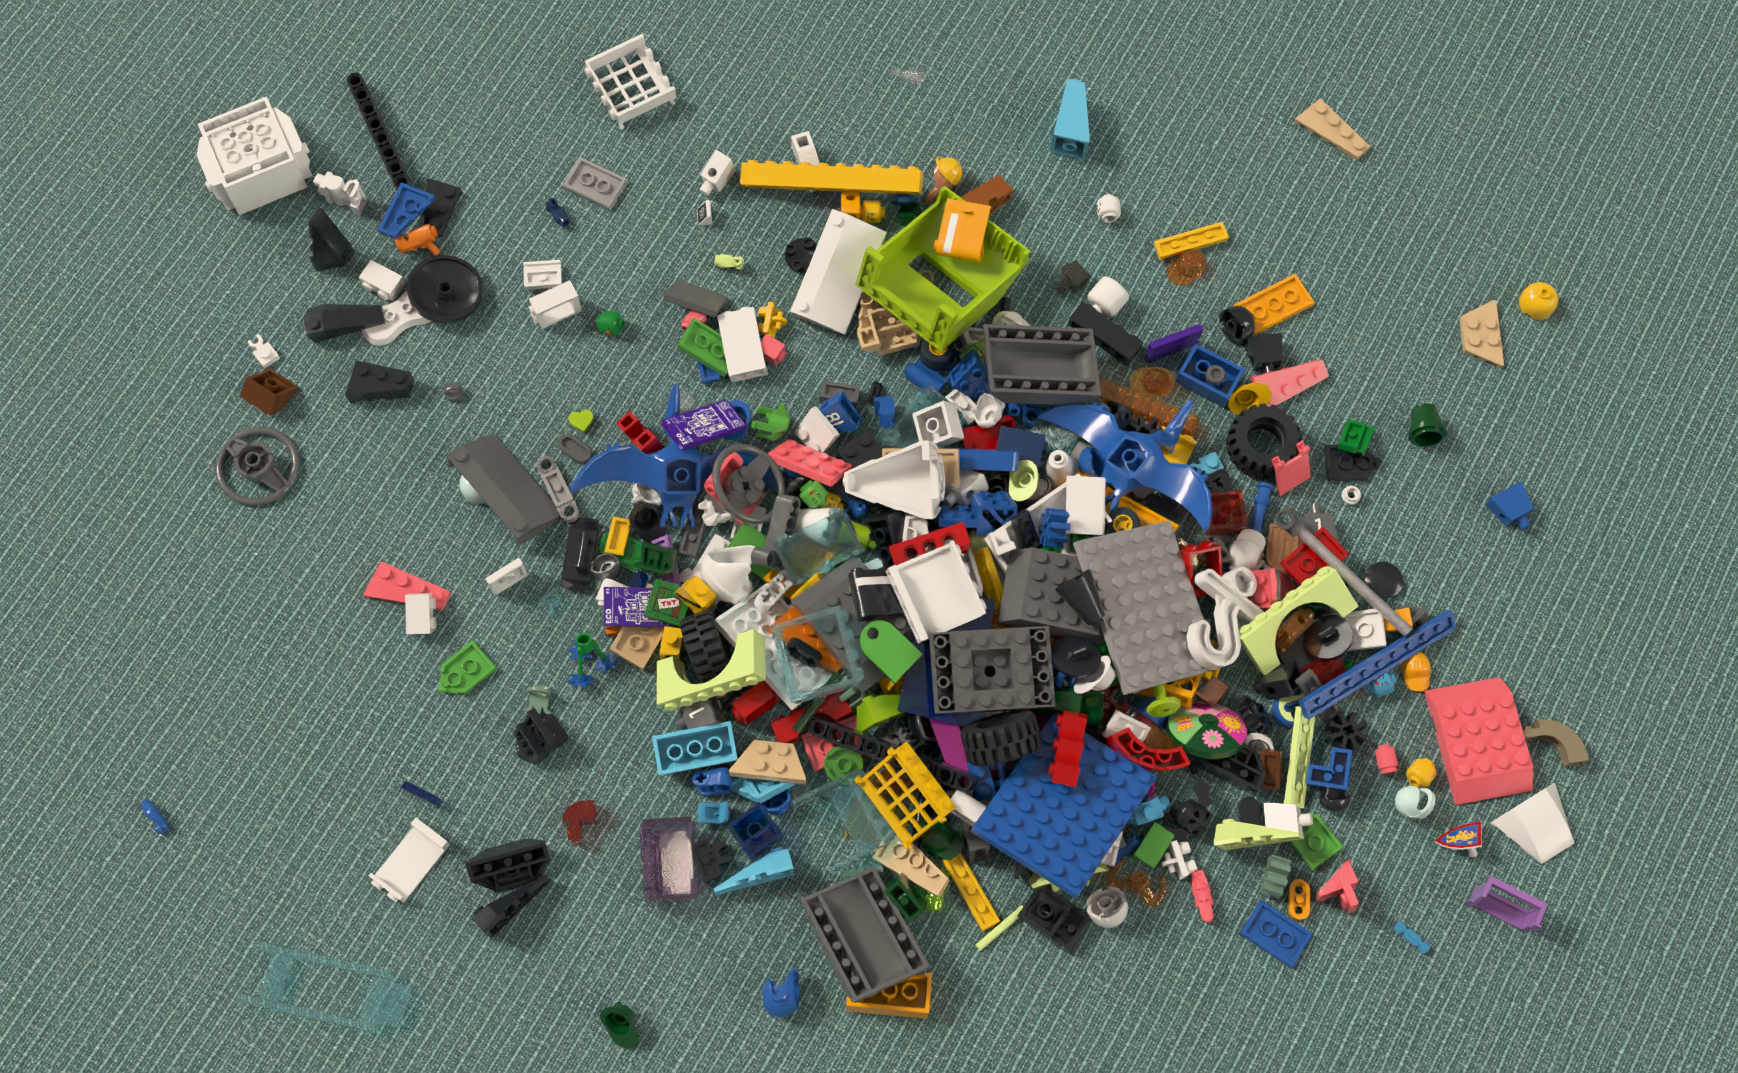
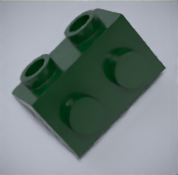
[634,542,677,577]

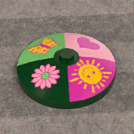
[1167,701,1247,759]

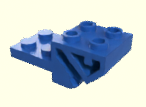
[934,491,1018,535]

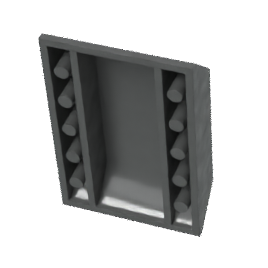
[983,324,1101,405]
[997,547,1107,646]
[791,556,925,694]
[801,867,930,1003]

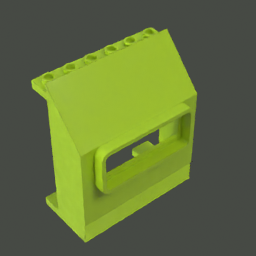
[855,186,1030,352]

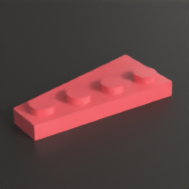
[363,562,451,611]

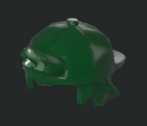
[918,817,964,860]

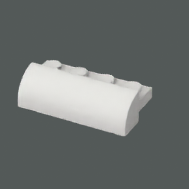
[951,790,987,826]

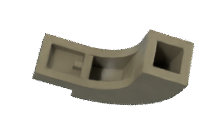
[1522,720,1589,767]

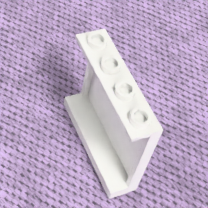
[886,541,986,644]

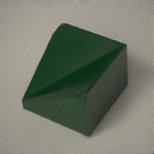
[897,203,922,226]

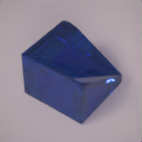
[628,569,649,588]

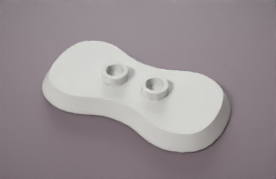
[361,290,431,346]

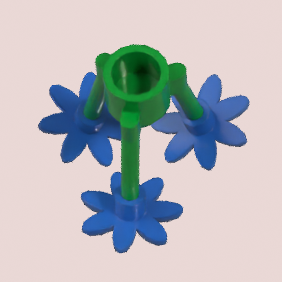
[568,633,619,688]

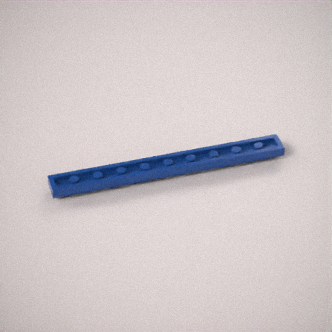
[1299,610,1457,719]

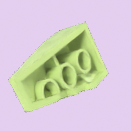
[1214,819,1304,851]

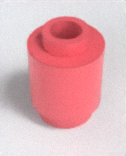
[680,310,707,331]
[1375,744,1398,774]

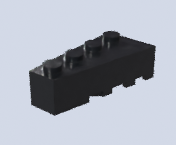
[862,510,906,569]

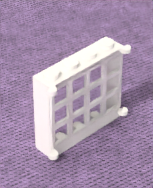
[584,34,677,130]

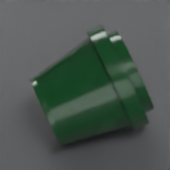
[1408,403,1447,447]

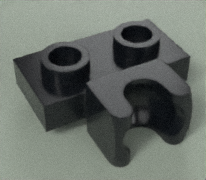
[689,838,733,884]

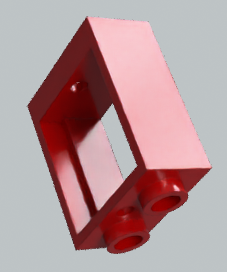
[1180,541,1222,597]
[731,681,782,727]

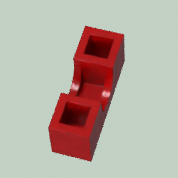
[616,411,664,454]

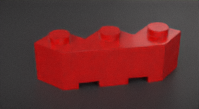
[1048,709,1087,787]

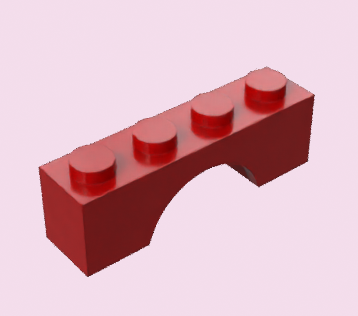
[771,691,853,744]

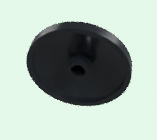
[407,255,483,323]

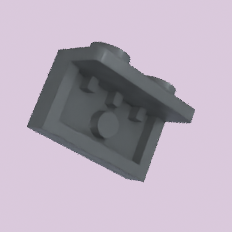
[819,380,860,409]

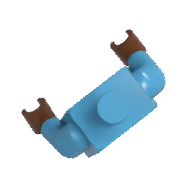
[1122,790,1174,835]

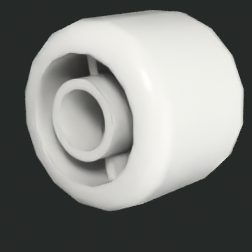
[1088,276,1129,317]

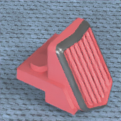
[1249,568,1295,609]
[1316,857,1359,914]

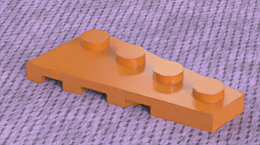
[767,607,842,674]

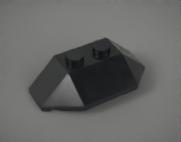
[1186,744,1266,792]
[465,838,550,892]

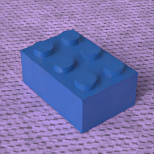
[1175,343,1245,408]

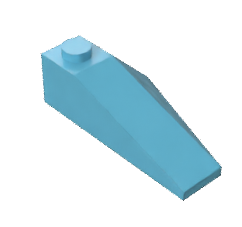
[714,847,794,895]

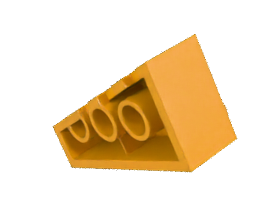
[846,972,932,1019]

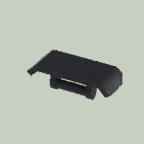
[560,517,599,590]

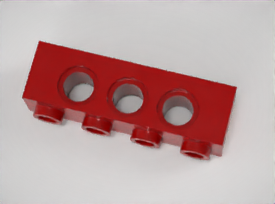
[889,522,971,566]

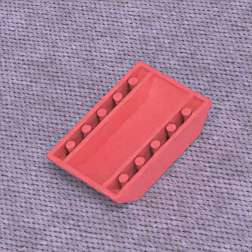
[1424,677,1533,805]

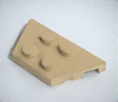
[1459,300,1504,368]
[729,740,806,784]

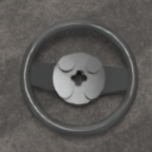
[215,427,300,506]
[712,444,786,524]

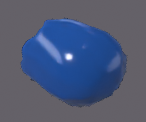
[1078,447,1105,477]

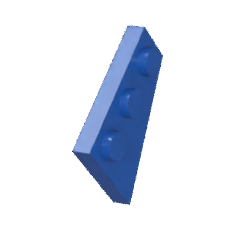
[378,183,436,239]

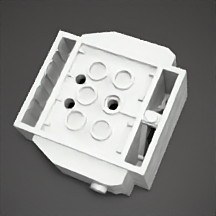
[197,96,312,215]

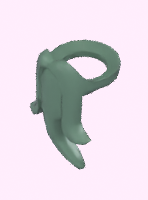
[523,685,551,715]

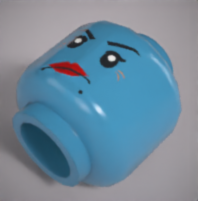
[1366,672,1397,698]

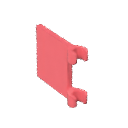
[1272,440,1311,496]

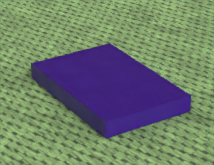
[1144,324,1203,363]

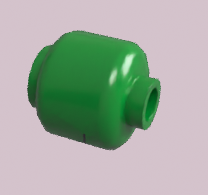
[596,311,625,336]

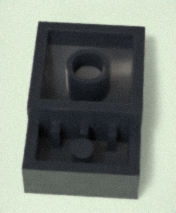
[1017,885,1092,954]

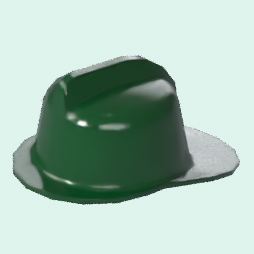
[600,1001,639,1049]

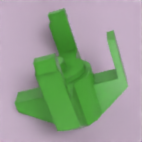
[751,402,791,441]

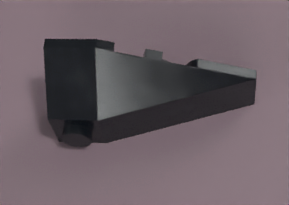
[309,208,354,271]
[303,304,385,343]

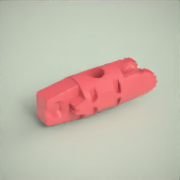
[1191,870,1214,923]

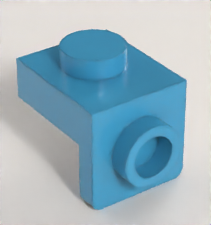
[698,802,730,825]

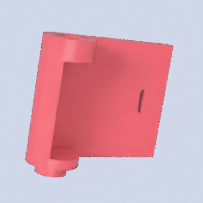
[704,453,765,525]

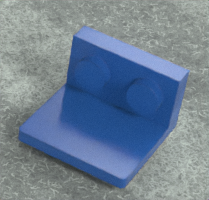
[949,349,990,401]

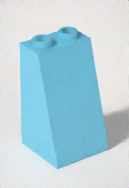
[1050,79,1090,160]

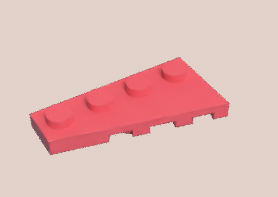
[1250,359,1329,407]

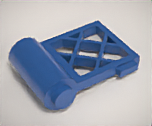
[904,349,961,399]

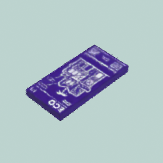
[661,400,746,451]
[603,587,679,628]

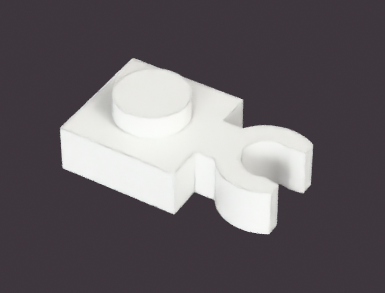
[248,334,280,369]

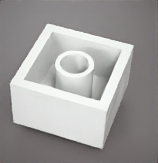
[913,401,964,448]

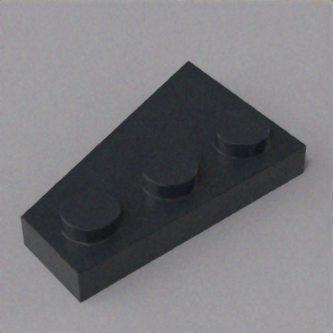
[424,178,462,238]

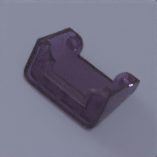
[639,816,701,906]

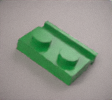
[1338,419,1374,456]

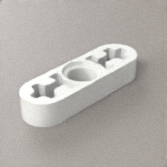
[754,570,795,611]

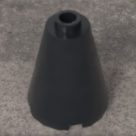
[1055,569,1105,627]

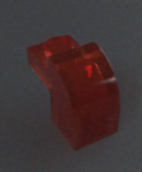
[562,800,597,845]

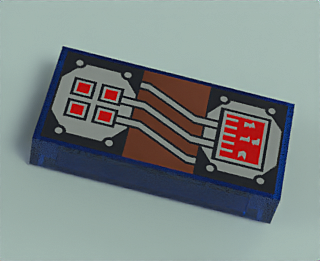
[401,781,442,809]

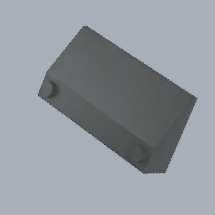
[446,433,561,548]

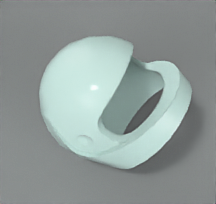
[1395,786,1436,819]

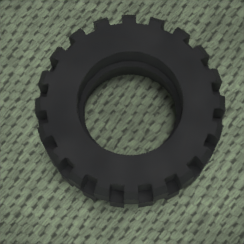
[1226,403,1302,479]
[680,609,732,684]
[960,710,1042,766]

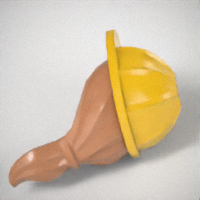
[925,156,962,205]

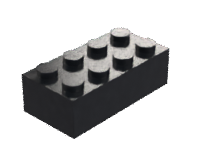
[837,429,892,513]

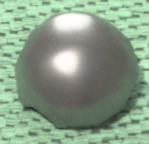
[590,553,620,580]

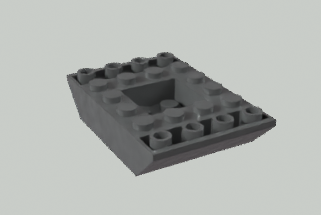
[929,626,1055,714]

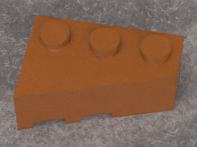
[960,175,1014,216]

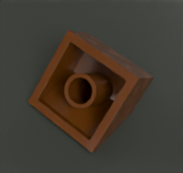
[240,368,299,416]

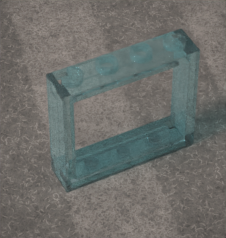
[770,605,864,704]

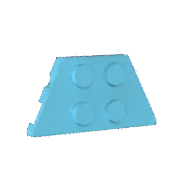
[731,777,795,804]

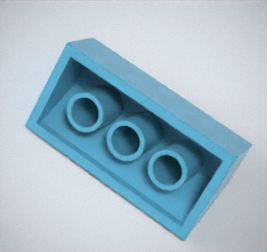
[652,721,738,776]

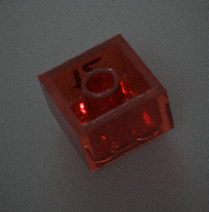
[1205,490,1247,536]

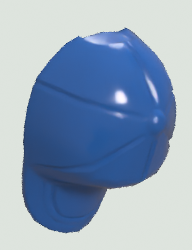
[760,790,791,816]

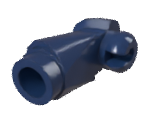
[545,198,570,227]

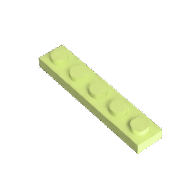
[1284,707,1315,808]

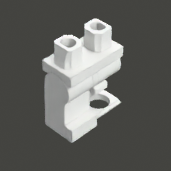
[313,172,368,216]

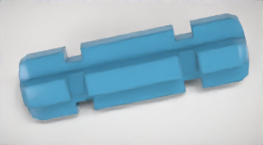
[1393,921,1431,954]

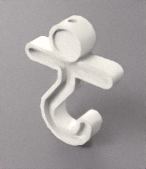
[1187,567,1264,670]

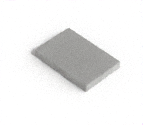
[562,157,628,211]

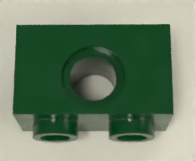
[884,872,928,923]

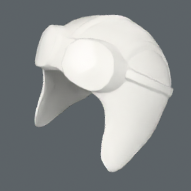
[700,545,755,605]

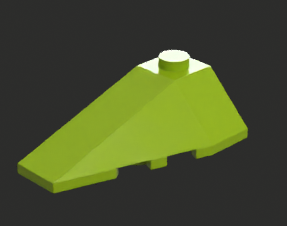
[857,694,933,732]

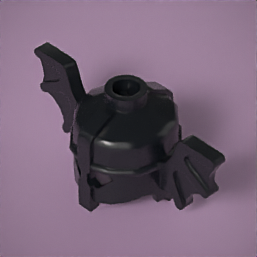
[1164,779,1213,842]

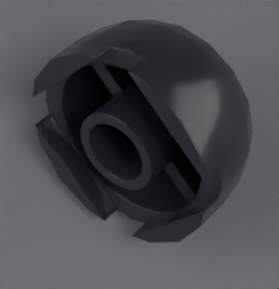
[1219,306,1255,344]

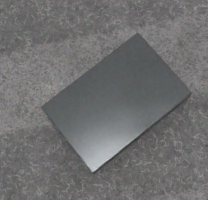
[663,279,728,317]

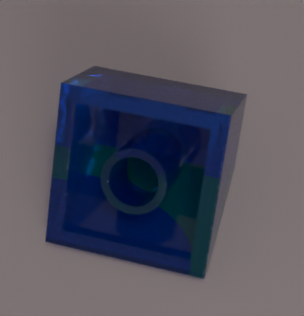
[727,802,783,862]

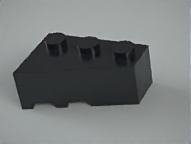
[345,361,415,403]

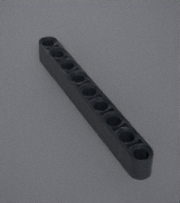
[347,72,413,191]
[809,718,978,791]

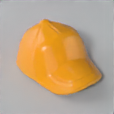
[1400,652,1431,692]

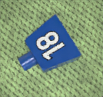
[819,391,862,433]

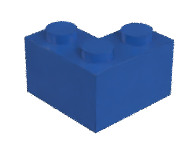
[1306,747,1353,791]

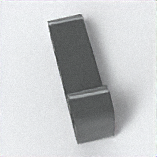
[751,494,801,570]

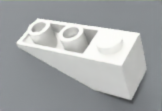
[791,131,819,193]

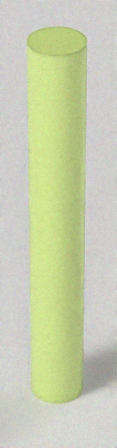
[976,906,1023,951]

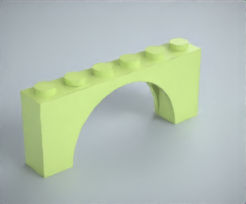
[1239,566,1359,675]
[657,629,766,711]

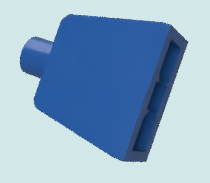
[1485,481,1533,530]

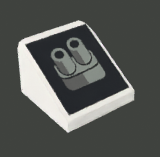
[697,200,712,226]

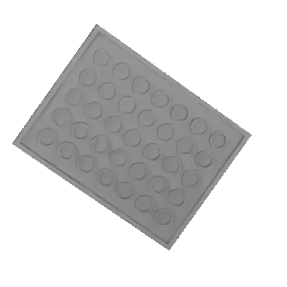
[1073,520,1215,695]

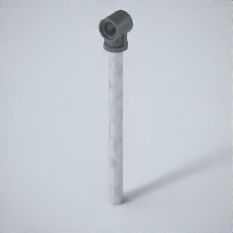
[1275,507,1413,636]

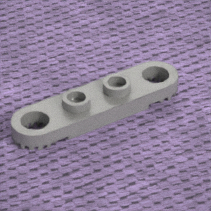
[536,455,579,523]

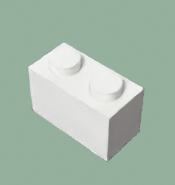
[359,260,406,302]
[405,593,437,634]

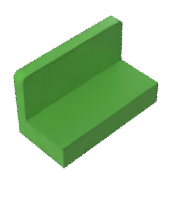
[1130,822,1174,868]

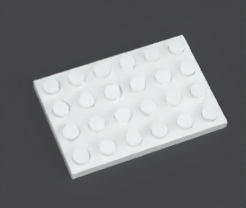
[714,583,843,710]

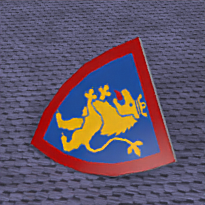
[1435,821,1482,857]

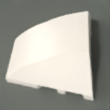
[1490,783,1574,864]

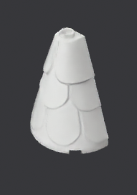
[843,441,945,519]

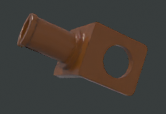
[1194,677,1228,709]

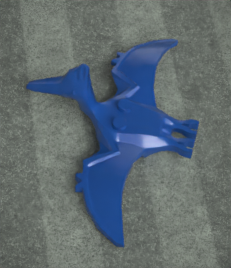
[570,384,778,527]
[1038,400,1213,532]

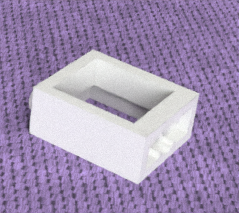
[528,281,582,329]

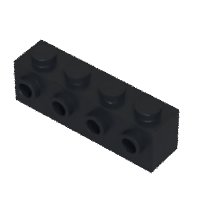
[1068,301,1143,367]

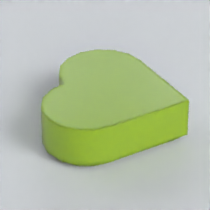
[569,410,594,434]

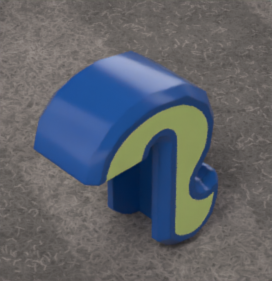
[1271,687,1305,729]

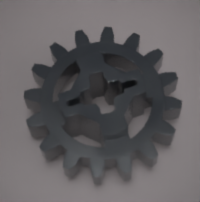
[1236,695,1272,735]

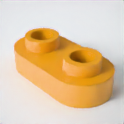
[1288,879,1310,921]

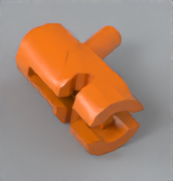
[394,224,441,256]

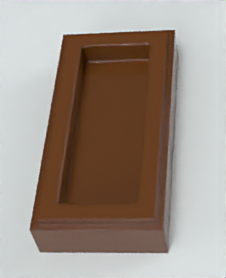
[1260,748,1282,790]

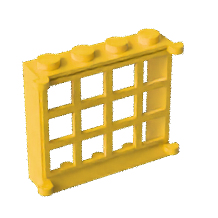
[855,742,956,850]

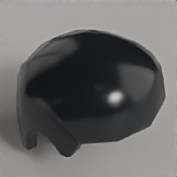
[1319,788,1350,812]

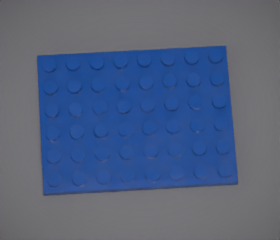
[970,715,1157,899]

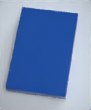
[1239,900,1313,969]

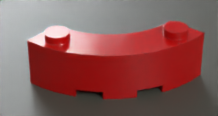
[1105,727,1191,772]

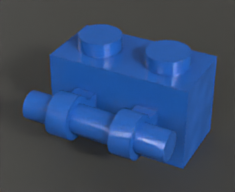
[967,762,1008,801]

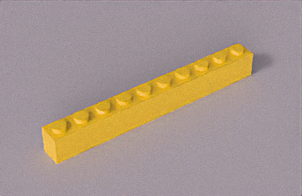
[740,160,924,195]

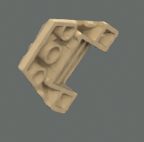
[857,291,924,355]

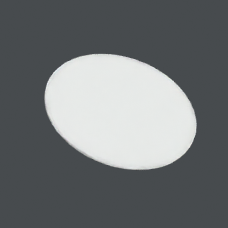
[679,568,692,582]

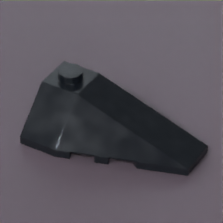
[472,875,551,939]

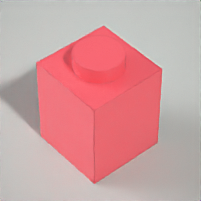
[761,334,786,366]

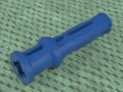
[1250,482,1274,533]

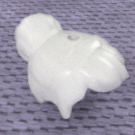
[971,393,1005,428]

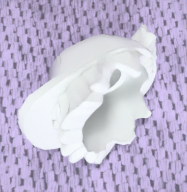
[1229,529,1266,571]

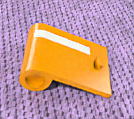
[934,198,991,262]

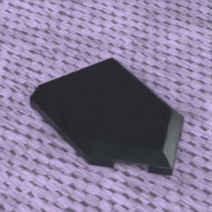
[1324,444,1383,481]

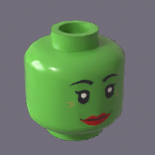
[800,480,828,509]

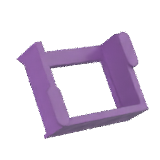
[1465,876,1548,932]

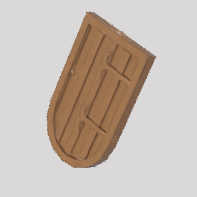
[1265,523,1299,572]

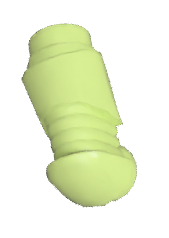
[714,254,744,270]

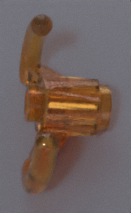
[1107,858,1167,907]

